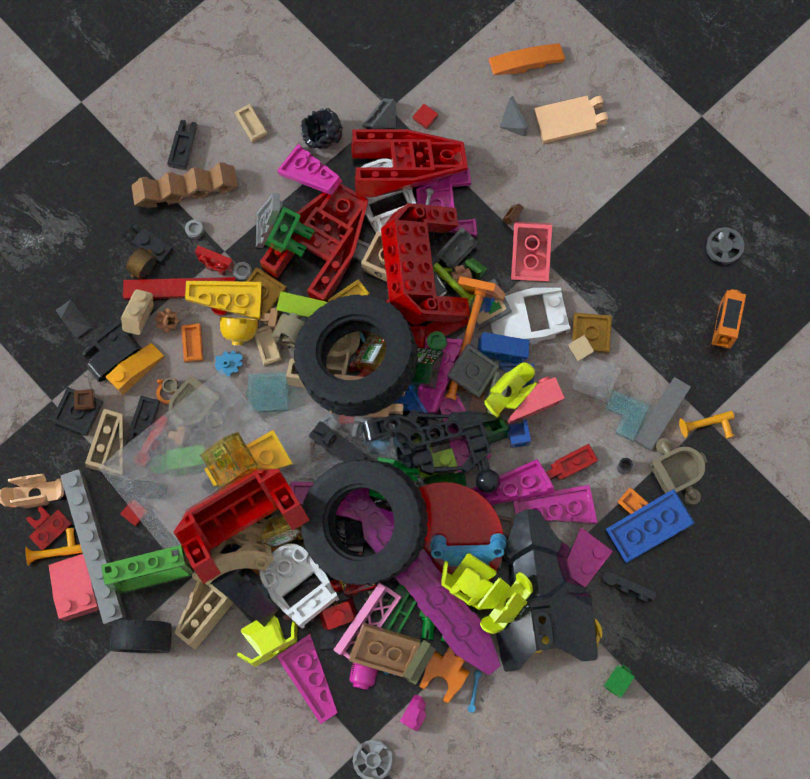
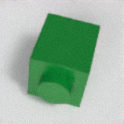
[602,665,635,698]

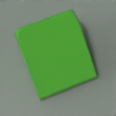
[465,258,487,279]

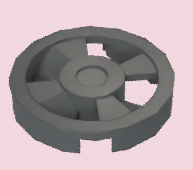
[706,227,744,265]

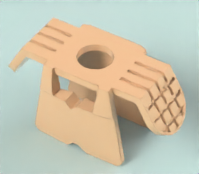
[0,474,64,509]

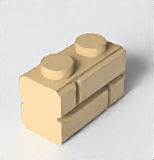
[121,289,154,335]

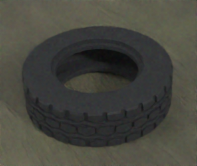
[294,295,418,417]
[301,459,428,585]

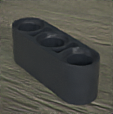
[87,334,142,382]

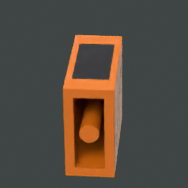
[712,290,746,348]

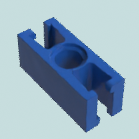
[477,332,529,363]

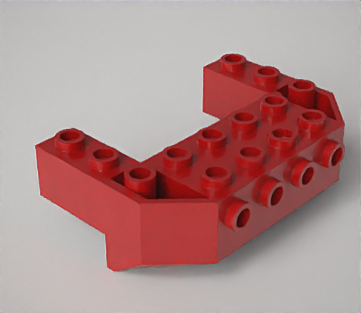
[381,203,470,325]
[173,468,309,584]

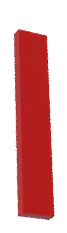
[123,277,236,300]

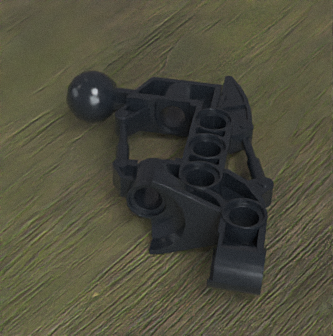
[361,410,500,493]

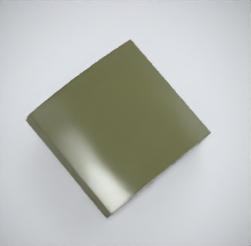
[403,640,436,685]

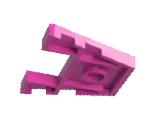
[416,167,477,237]

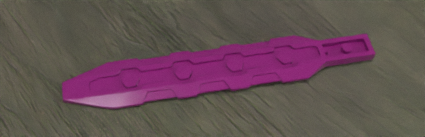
[345,488,501,675]

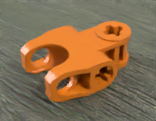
[419,646,470,703]

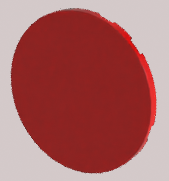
[419,482,504,595]

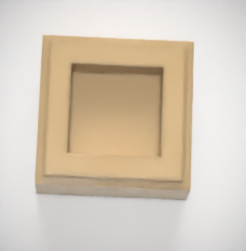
[568,335,594,361]

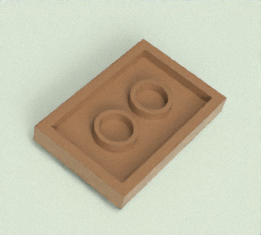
[349,623,421,677]

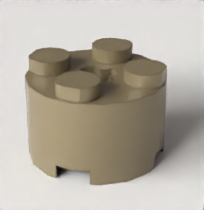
[271,313,305,349]

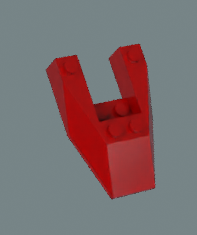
[351,129,468,197]
[260,184,369,302]

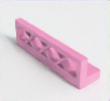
[334,583,402,663]

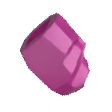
[400,695,426,732]

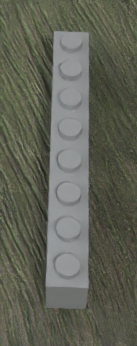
[60,469,127,626]

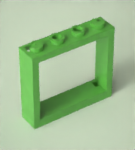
[101,545,194,594]

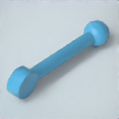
[468,670,481,713]

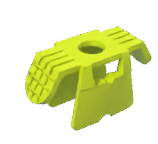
[485,363,537,418]
[441,553,496,610]
[477,572,533,634]
[237,615,298,667]

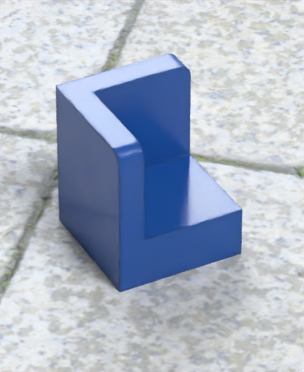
[508,419,531,448]

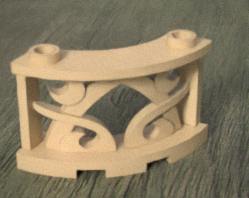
[192,523,274,584]

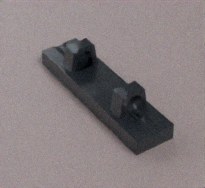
[309,421,375,462]

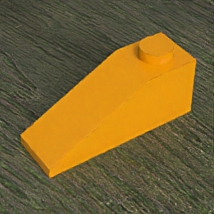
[106,343,165,395]

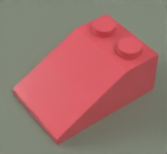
[511,221,552,282]
[507,376,565,425]
[49,554,99,621]

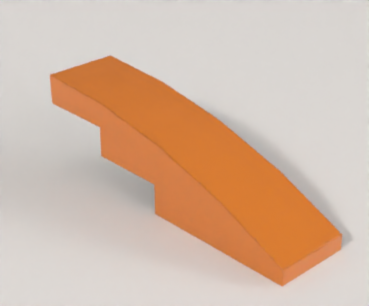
[488,43,565,75]

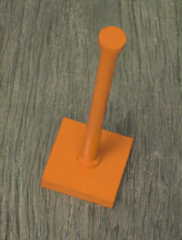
[445,276,505,401]

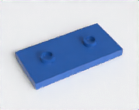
[606,489,695,563]

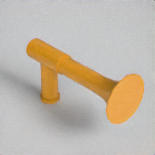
[679,411,734,439]
[25,528,83,567]

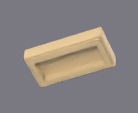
[234,104,268,143]
[254,325,282,366]

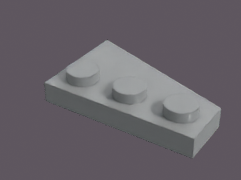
[256,193,282,248]

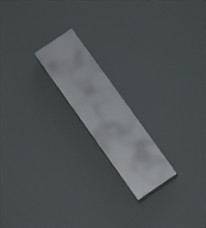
[634,377,690,451]

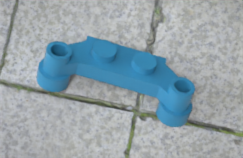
[430,533,506,566]

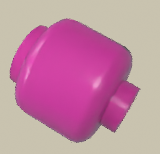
[349,663,377,690]

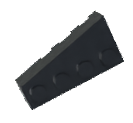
[211,569,279,627]

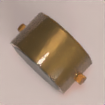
[126,247,157,279]

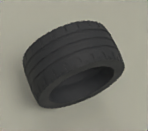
[110,620,172,653]

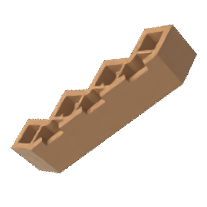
[131,162,238,208]

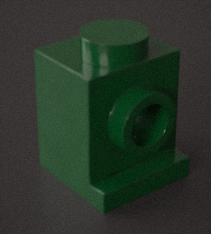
[483,415,510,446]

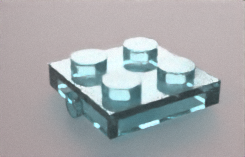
[246,372,289,413]

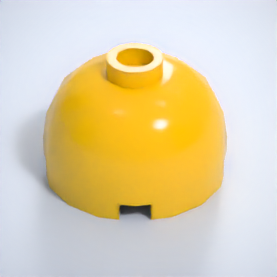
[220,317,258,345]

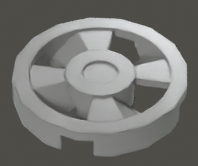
[353,740,393,779]

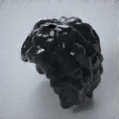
[301,108,343,149]

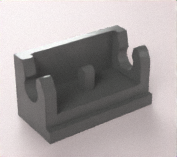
[436,227,479,270]

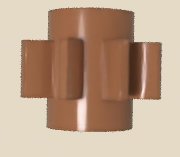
[451,265,472,283]
[154,308,179,332]

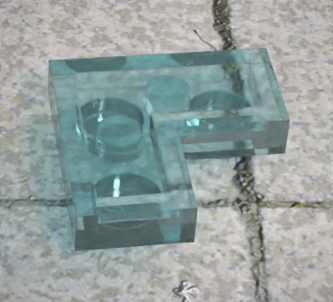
[605,390,649,442]

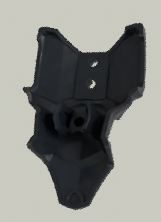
[493,509,598,672]

